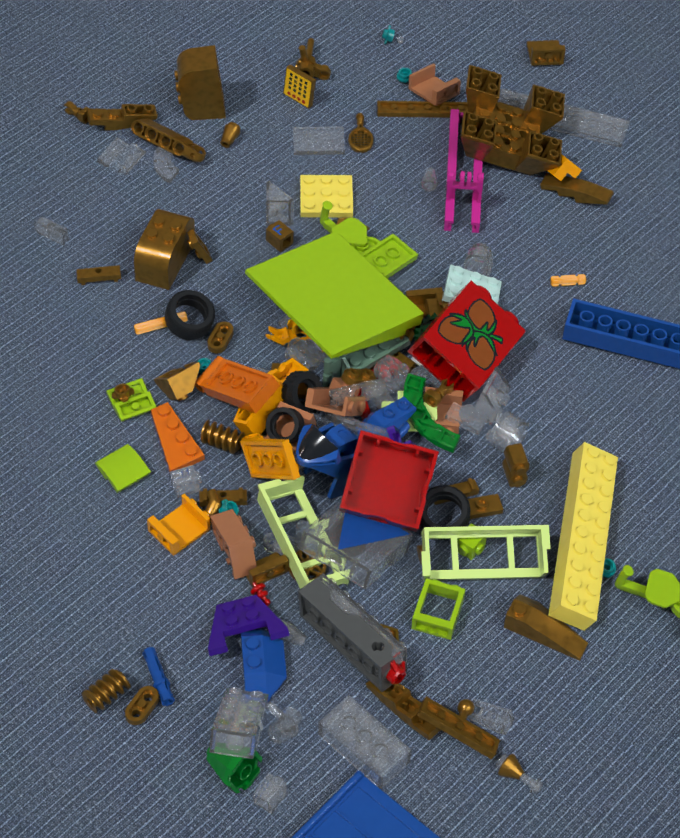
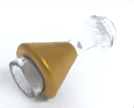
[496,753,543,794]

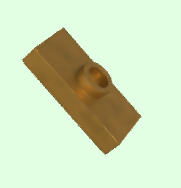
[468,494,503,519]

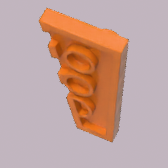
[151,402,205,475]

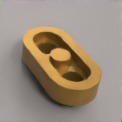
[207,321,233,354]
[341,368,376,387]
[125,686,159,725]

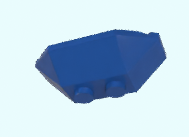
[240,628,287,705]

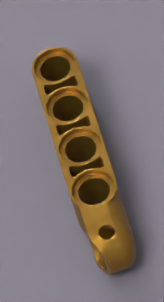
[131,118,206,162]

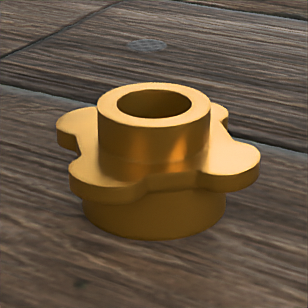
[112,383,134,402]

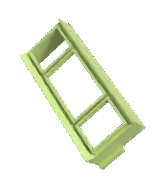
[257,476,354,589]
[421,525,551,581]

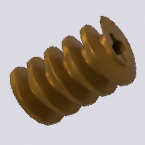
[201,419,245,454]
[82,669,131,713]

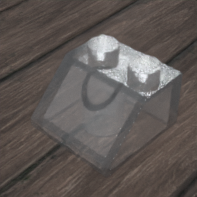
[472,367,511,425]

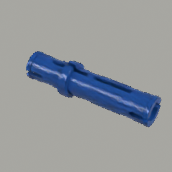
[142,647,175,706]

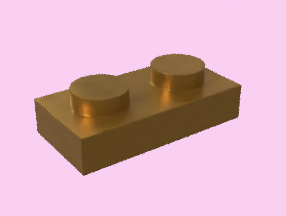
[187,229,213,264]

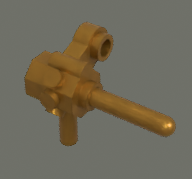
[295,38,331,80]

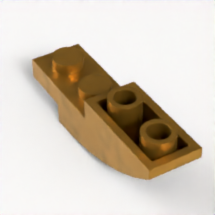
[87,104,158,131]

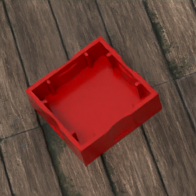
[339,430,439,532]

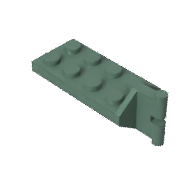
[322,335,411,387]

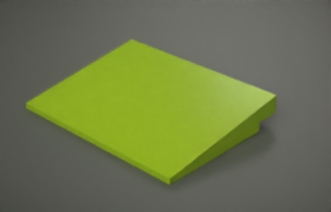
[245,231,424,359]

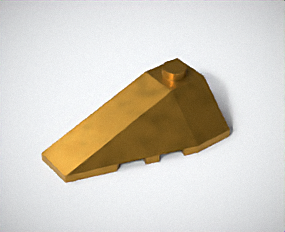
[504,594,588,661]

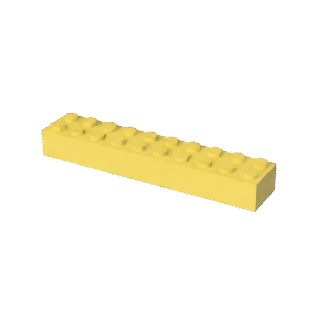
[548,442,618,631]

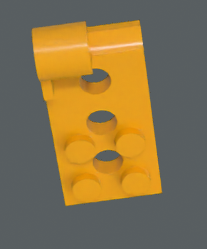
[240,433,300,480]

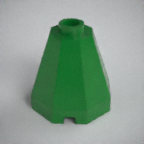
[206,741,262,794]

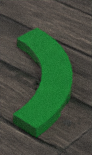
[403,373,460,453]

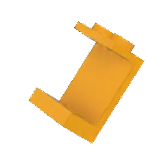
[147,494,211,556]

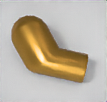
[205,489,221,516]

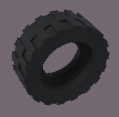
[282,371,322,413]

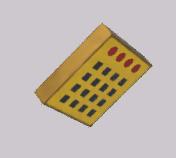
[283,65,316,109]

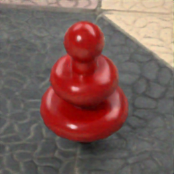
[250,582,270,606]

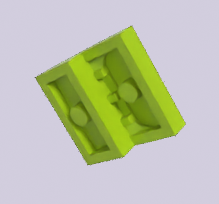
[106,378,156,422]
[95,444,151,493]

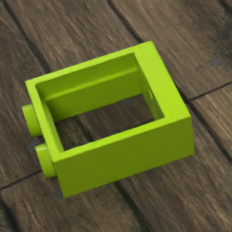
[411,578,465,640]

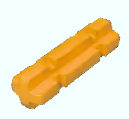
[550,274,586,287]

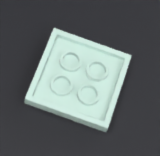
[442,265,502,304]

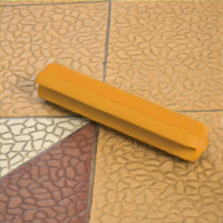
[134,311,188,335]

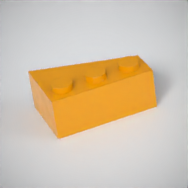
[233,381,284,436]

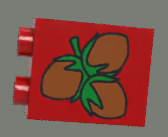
[407,280,526,402]

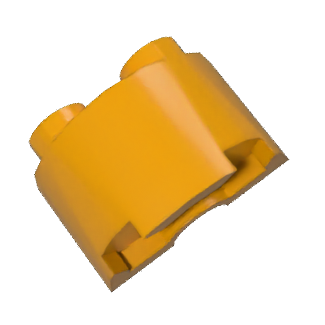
[267,358,309,388]

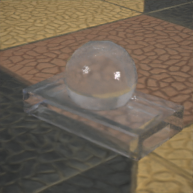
[445,402,487,436]

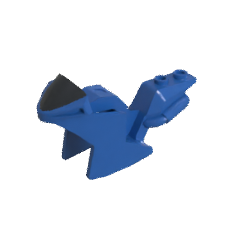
[295,397,417,499]

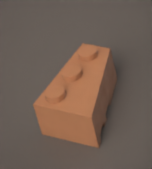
[210,509,257,579]

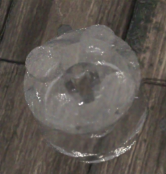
[485,411,529,453]

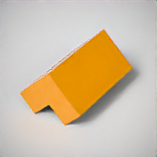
[547,154,582,181]

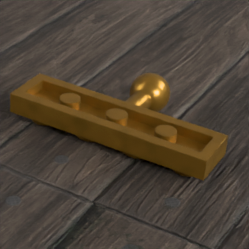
[417,696,500,759]

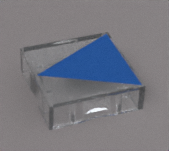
[298,501,413,590]

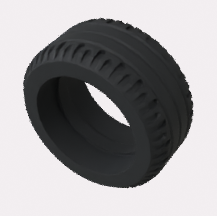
[165,290,215,340]
[420,485,471,540]

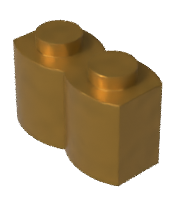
[502,443,530,487]

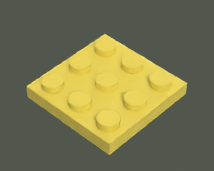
[300,175,353,218]

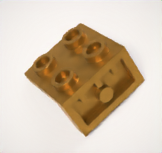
[527,40,566,66]

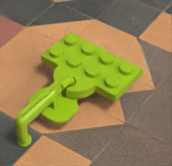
[319,201,418,279]
[615,565,680,618]

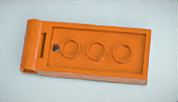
[195,356,280,414]

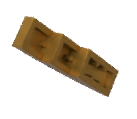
[540,173,614,205]
[366,681,441,740]

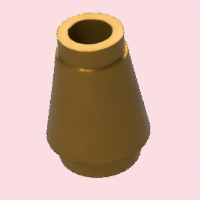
[220,122,240,148]

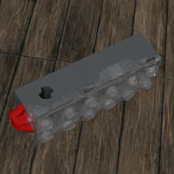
[298,573,408,692]

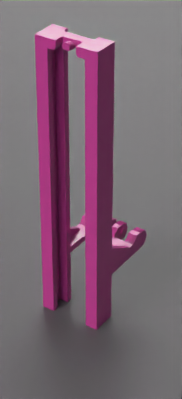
[444,109,484,233]

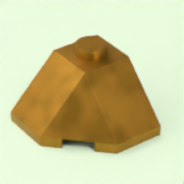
[154,362,200,401]

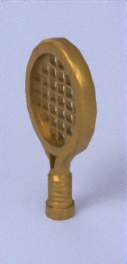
[348,113,374,153]

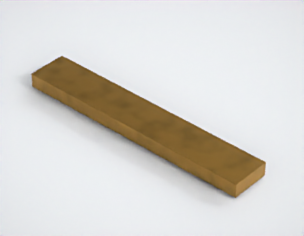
[377,101,468,118]

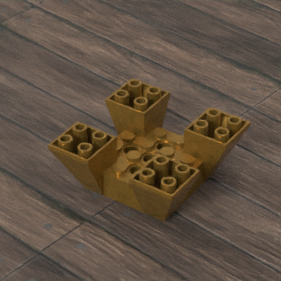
[461,65,565,175]

